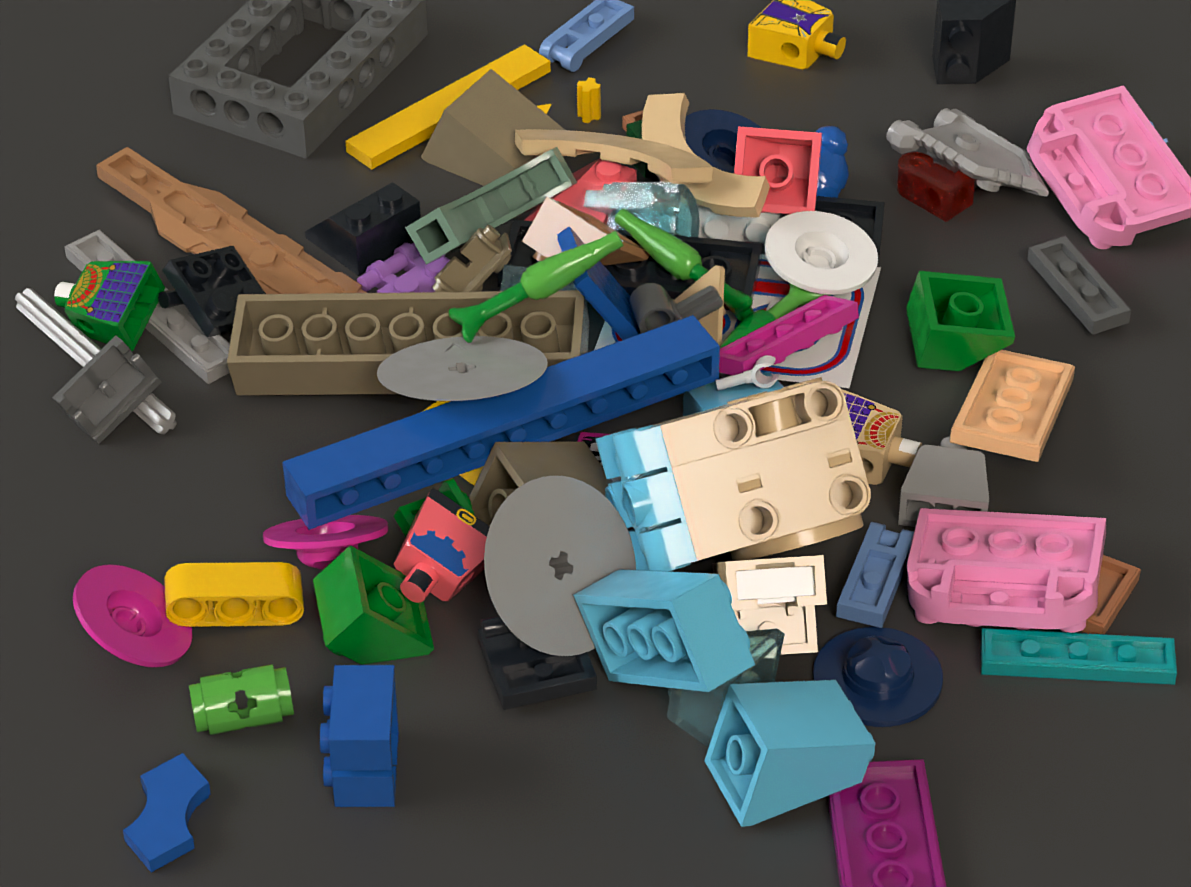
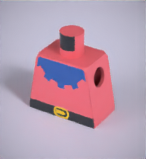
[394,488,490,603]

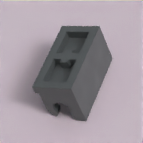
[52,336,162,444]

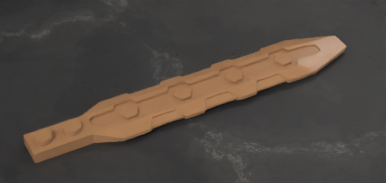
[96,147,367,294]

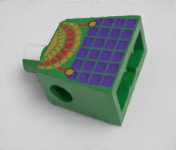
[54,261,165,352]

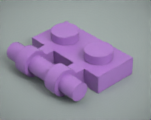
[357,242,450,293]

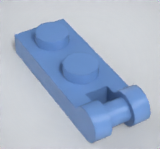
[539,0,634,72]
[836,522,914,628]

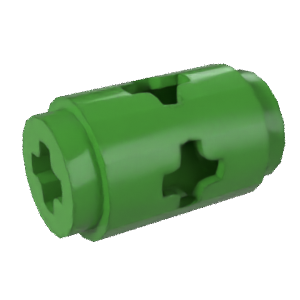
[189,664,294,735]

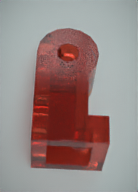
[897,152,975,222]

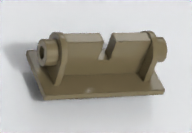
[432,224,512,292]

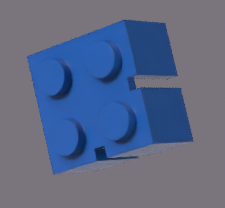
[320,665,399,807]

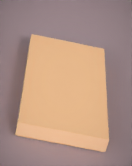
[950,350,1075,462]

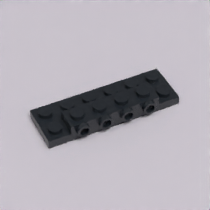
[497,220,763,310]

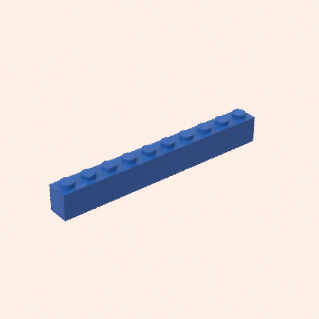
[283,315,720,530]

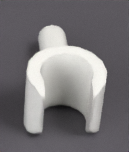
[715,355,780,391]

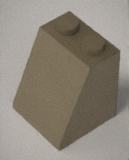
[421,69,565,186]
[469,442,613,552]

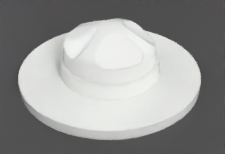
[765,211,878,295]

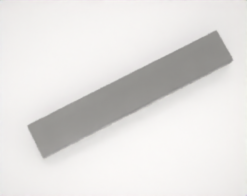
[64,230,230,384]

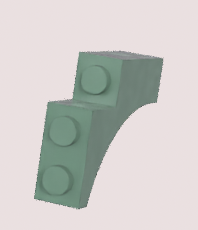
[405,147,577,265]

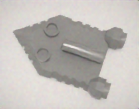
[886,108,1049,197]

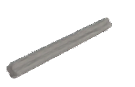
[15,288,177,434]

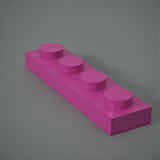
[719,295,859,376]

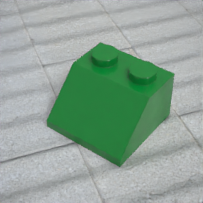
[906,271,1015,371]
[313,545,434,665]

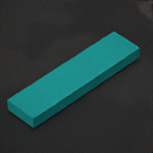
[981,628,1177,685]

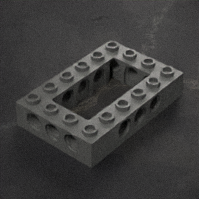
[169,0,428,159]

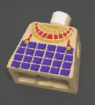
[842,389,922,485]

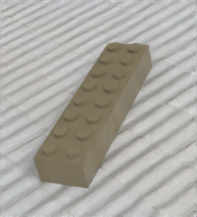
[227,290,590,395]

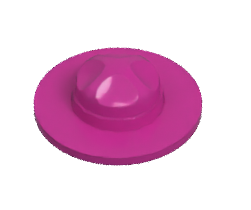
[263,515,388,570]
[73,565,192,667]

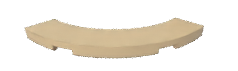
[642,93,770,217]
[515,129,713,184]

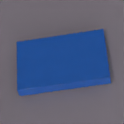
[557,226,641,340]

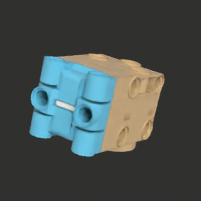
[596,377,871,572]

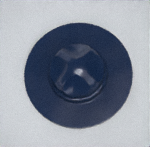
[685,109,761,174]
[813,627,943,727]

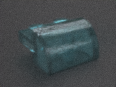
[584,182,700,237]

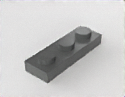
[1028,236,1131,335]

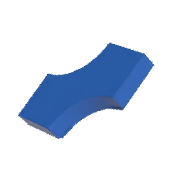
[123,753,211,872]

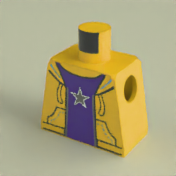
[748,0,846,70]

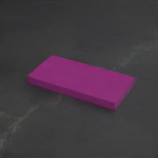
[827,759,946,887]

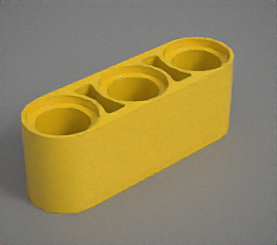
[164,562,304,627]

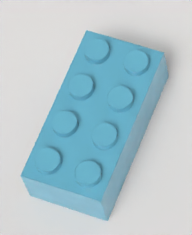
[573,569,755,692]

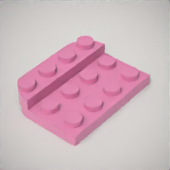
[1027,85,1191,249]
[907,508,1106,633]

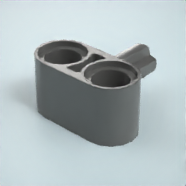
[629,283,723,334]

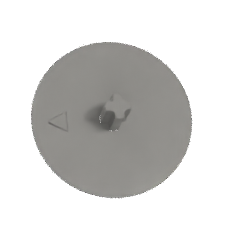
[377,336,548,401]
[484,476,636,656]

